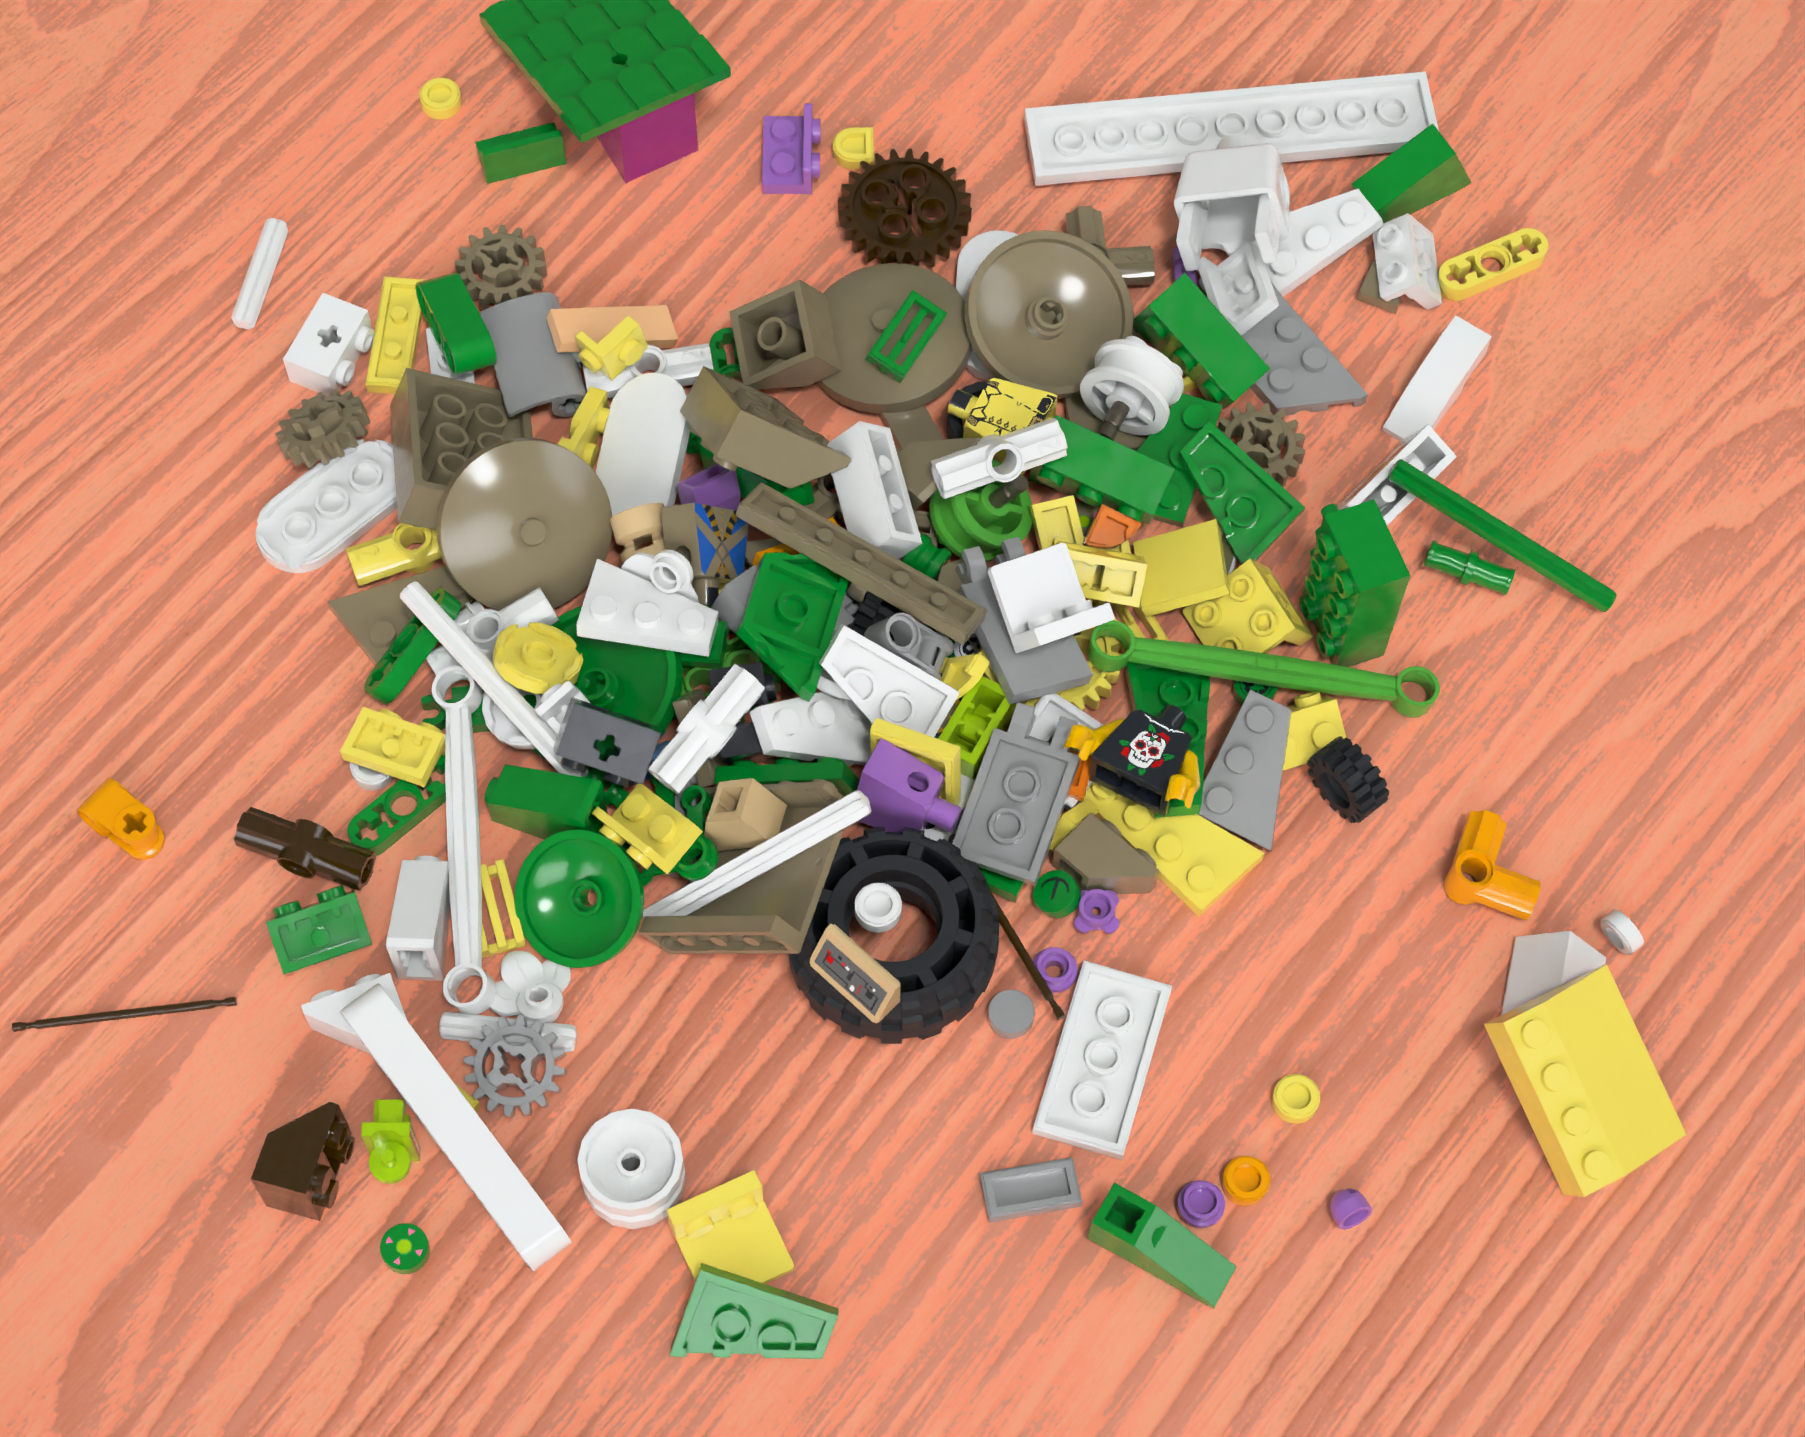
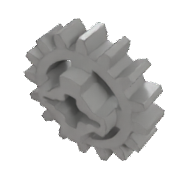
[463,1015,567,1118]

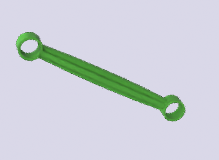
[1087,620,1440,717]

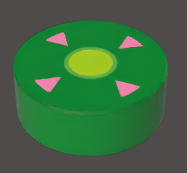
[380,1223,430,1274]

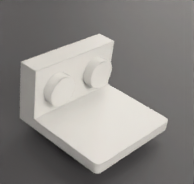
[988,543,1115,654]

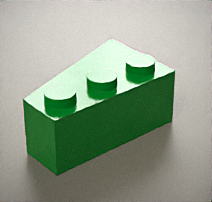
[1133,273,1270,409]
[1028,415,1175,524]

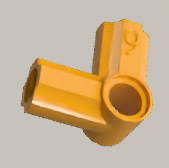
[1444,810,1541,921]

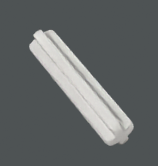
[231,217,288,330]
[439,1012,577,1052]

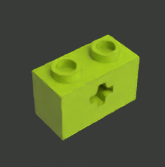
[938,676,1016,780]

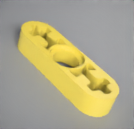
[1438,228,1548,301]

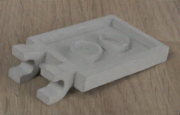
[955,537,1093,705]
[952,702,1081,886]

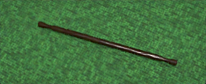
[949,834,1066,1020]
[12,997,237,1032]

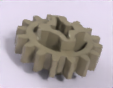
[455,225,547,310]
[276,389,370,468]
[1218,403,1305,487]

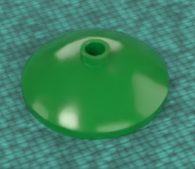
[514,830,644,968]

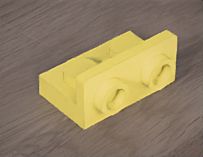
[340,707,446,787]
[592,783,703,875]

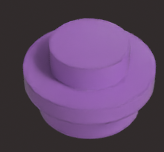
[1177,1180,1225,1228]

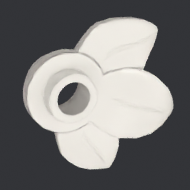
[621,550,699,603]
[480,951,571,1023]

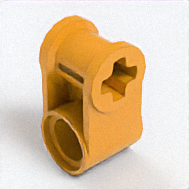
[76,777,165,860]

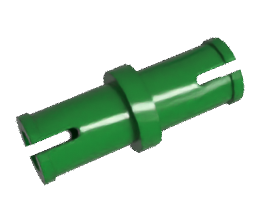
[1423,540,1515,595]

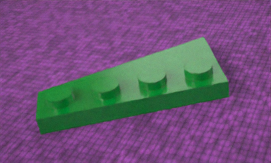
[1124,662,1210,818]

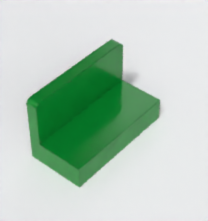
[475,122,566,184]

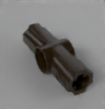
[234,807,376,891]

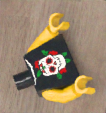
[1063,704,1200,817]

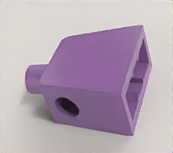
[857,738,962,833]

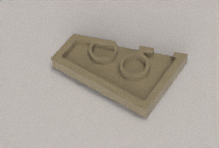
[328,566,482,666]

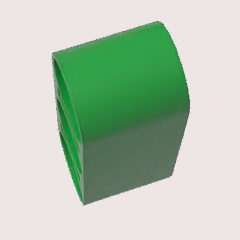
[415,272,497,376]

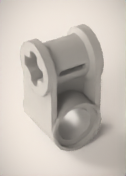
[864,613,954,681]

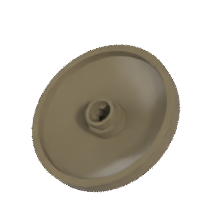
[965,230,1133,399]
[817,263,972,413]
[436,438,612,611]

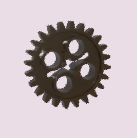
[838,148,972,267]

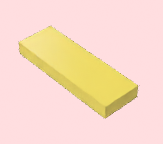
[365,276,425,394]

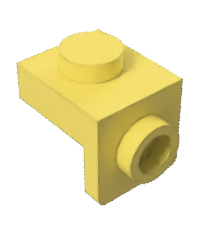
[575,316,648,381]

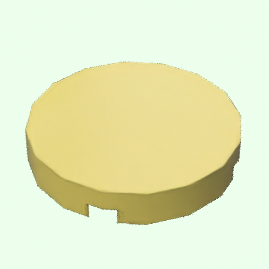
[492,622,583,694]

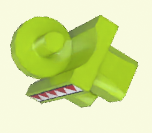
[361,1099,421,1184]

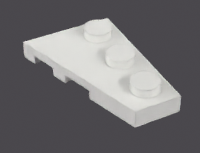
[819,624,960,737]

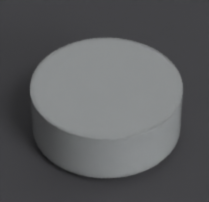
[988,990,1035,1039]

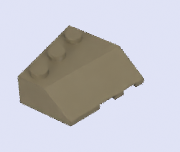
[680,366,852,489]

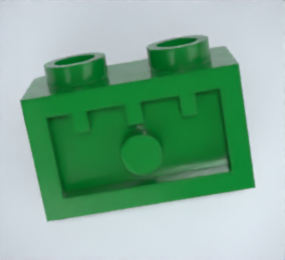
[266,885,372,974]

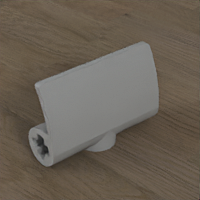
[480,292,586,417]

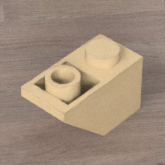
[704,778,787,851]

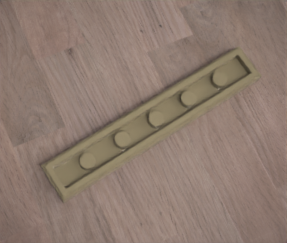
[736,482,988,645]

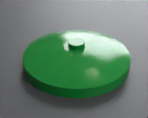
[523,606,683,771]

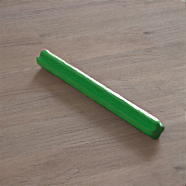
[1388,459,1617,612]

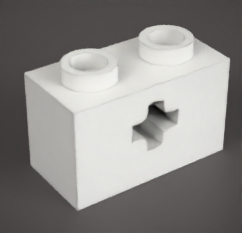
[283,293,375,396]

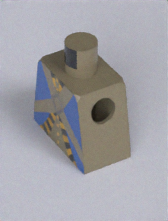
[661,503,749,608]

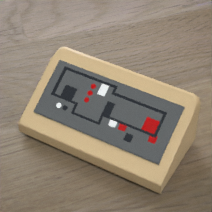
[810,923,901,1023]

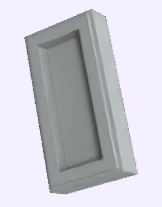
[980,1157,1082,1223]

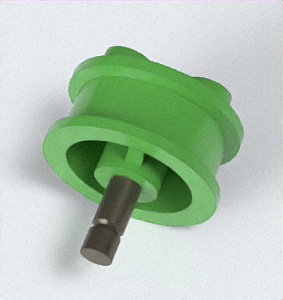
[929,459,1033,562]

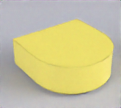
[833,127,874,170]

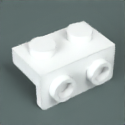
[1198,241,1279,336]

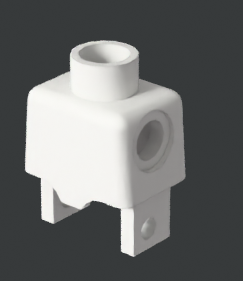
[1174,133,1290,271]

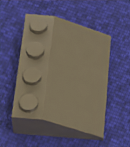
[390,368,533,530]

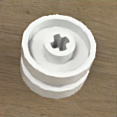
[577,1109,686,1229]

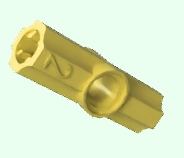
[346,523,442,586]

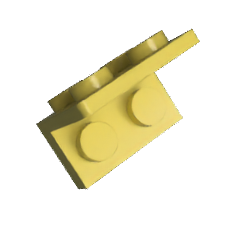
[1183,559,1313,654]
[667,1170,794,1284]

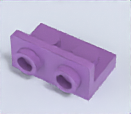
[762,104,821,194]

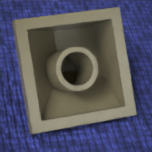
[895,437,981,510]

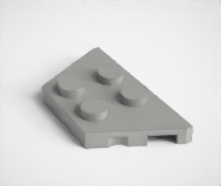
[1242,285,1368,416]

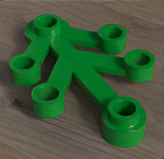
[586,768,719,886]

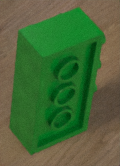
[1299,499,1411,667]

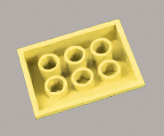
[1484,964,1687,1197]

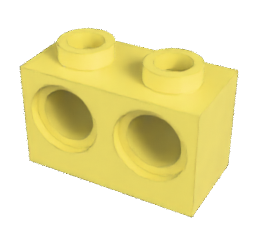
[1056,540,1148,608]

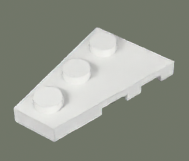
[1257,189,1384,297]
[576,559,718,657]
[749,692,873,766]

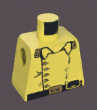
[948,378,1058,476]

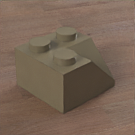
[729,280,842,389]

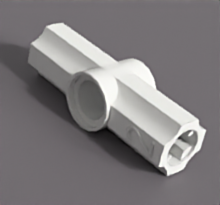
[583,343,713,398]
[931,418,1068,499]
[426,587,559,676]
[648,664,765,795]

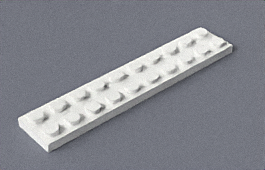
[1024,72,1439,186]

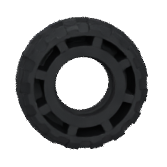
[788,827,999,1044]

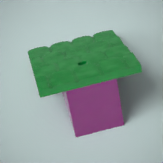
[479,0,731,183]

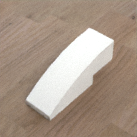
[1382,315,1492,442]

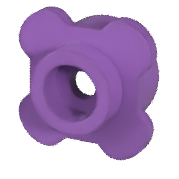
[1074,889,1119,934]

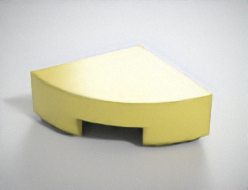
[941,653,990,700]
[1049,798,1099,852]

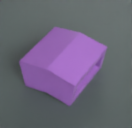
[677,463,741,511]

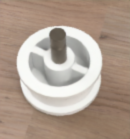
[1080,336,1184,440]

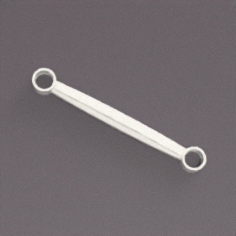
[432,666,496,1015]

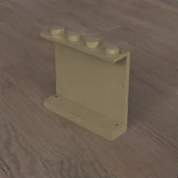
[639,779,844,954]

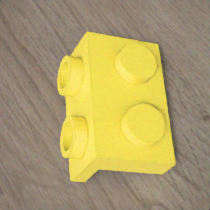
[1283,691,1346,770]

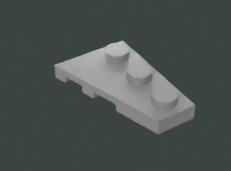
[1198,690,1292,851]

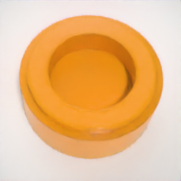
[1222,1156,1271,1206]

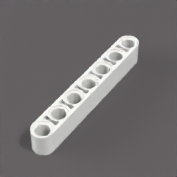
[339,983,572,1272]

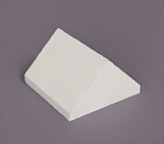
[1501,931,1606,1015]

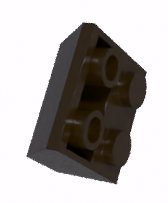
[251,1102,355,1221]

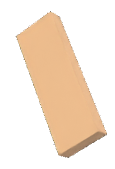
[546,305,678,353]

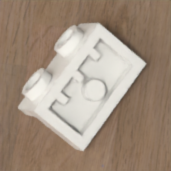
[1373,213,1442,310]

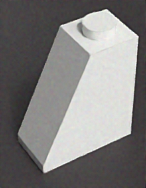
[386,856,450,981]

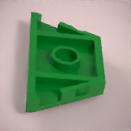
[737,552,849,702]

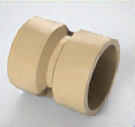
[610,503,665,564]

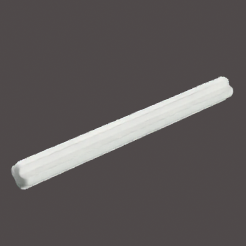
[400,581,589,777]
[643,791,871,918]

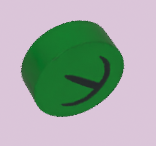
[1033,870,1081,918]

